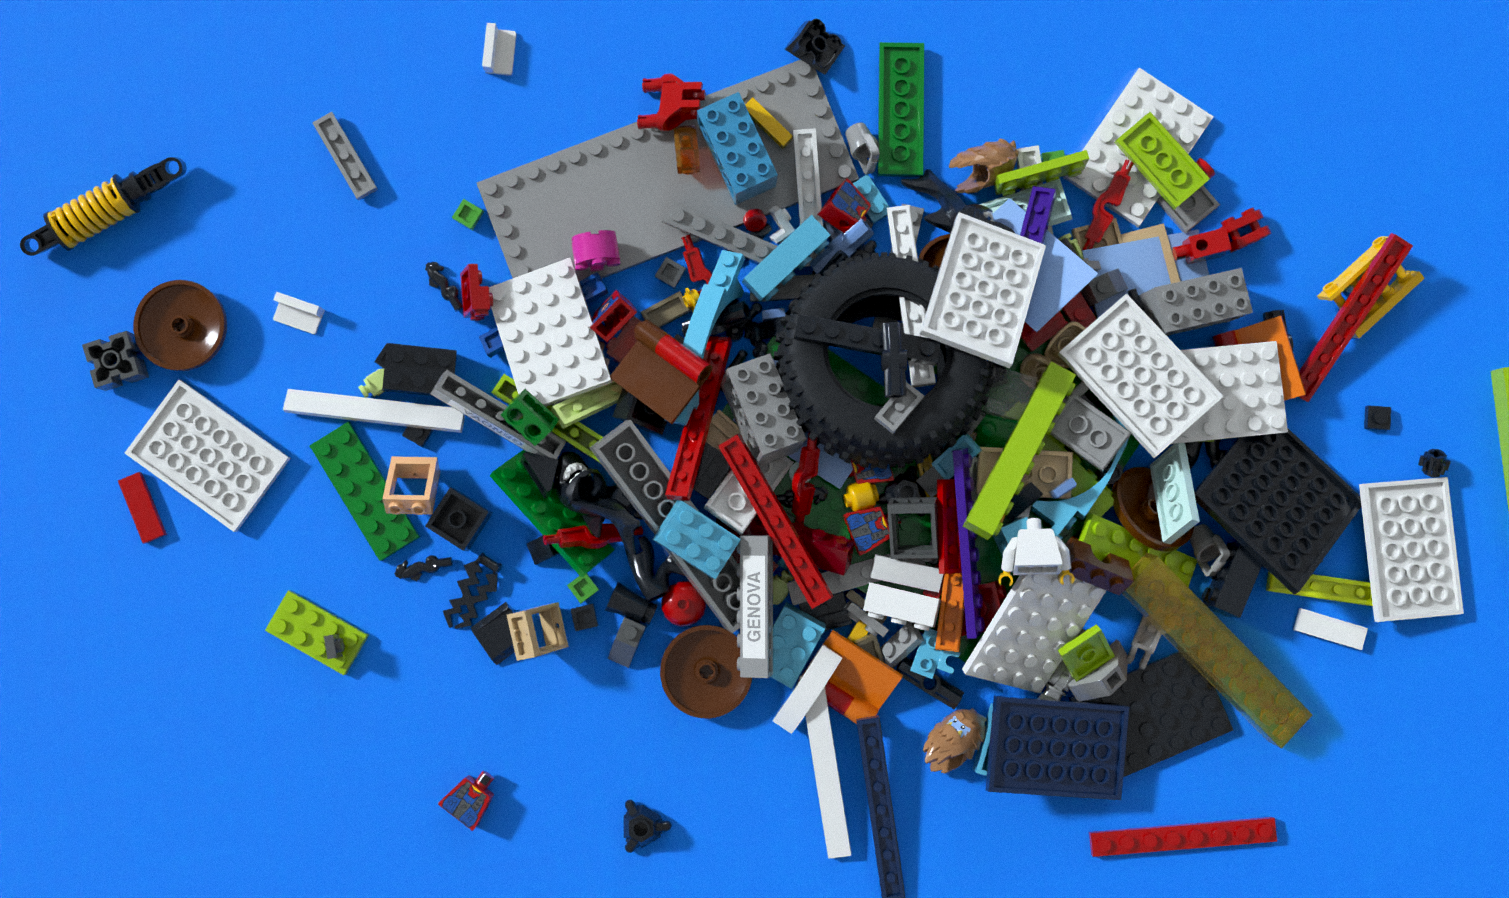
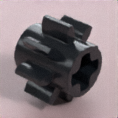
[1418,449,1451,477]

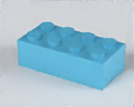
[742,215,830,302]

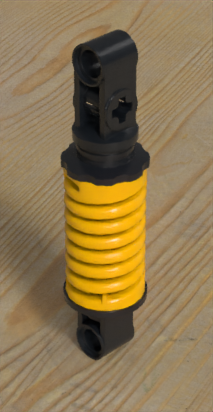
[20,157,187,256]

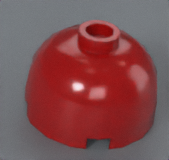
[661,581,706,627]

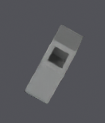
[1068,639,1128,702]

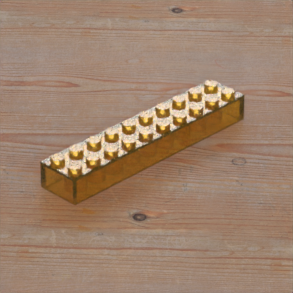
[1122,553,1312,749]

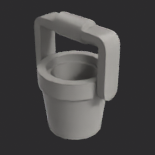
[845,122,880,175]
[1189,524,1230,576]

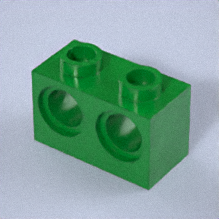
[501,389,559,446]

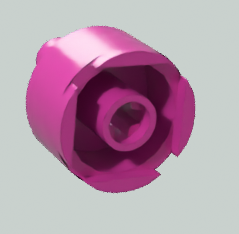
[571,230,621,272]

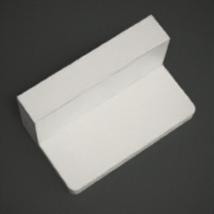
[482,23,517,75]
[273,292,325,335]

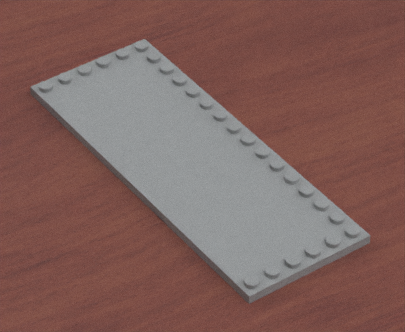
[477,60,859,281]

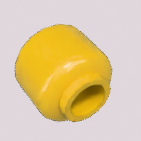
[843,482,879,512]

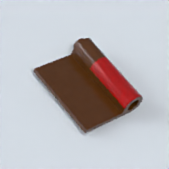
[610,320,713,424]

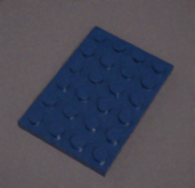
[985,696,1129,800]

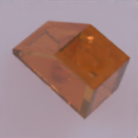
[674,125,700,175]

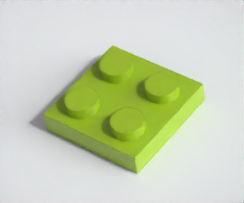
[1058,624,1115,682]

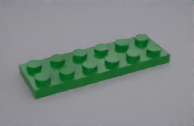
[878,42,924,177]
[309,422,420,561]
[490,450,615,578]

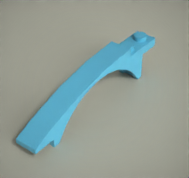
[664,250,745,426]
[1031,415,1129,540]

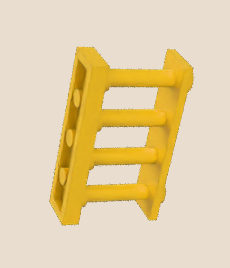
[1317,236,1424,339]

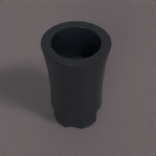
[605,582,658,624]

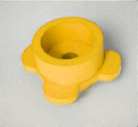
[682,288,699,312]

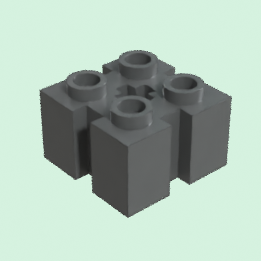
[82,331,149,391]

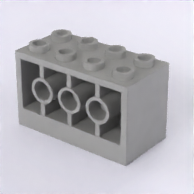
[1139,268,1253,336]
[720,353,806,466]

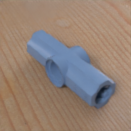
[809,219,874,274]

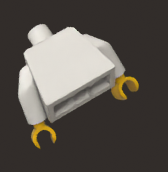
[998,518,1075,587]

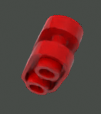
[1219,207,1272,253]

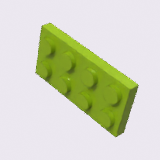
[1114,112,1210,210]
[994,150,1089,196]
[265,590,369,675]

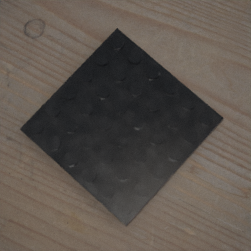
[1194,429,1361,594]

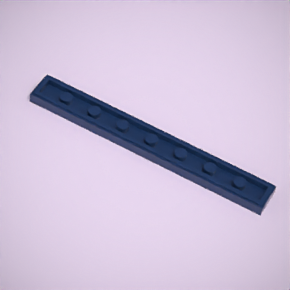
[856,715,905,898]

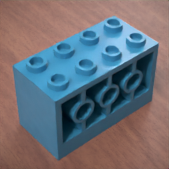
[697,92,778,205]

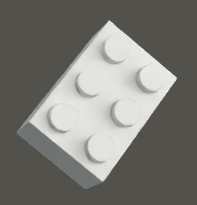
[863,582,941,631]

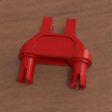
[637,73,706,131]

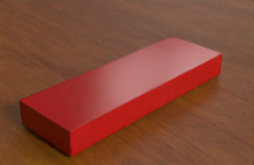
[118,472,167,544]

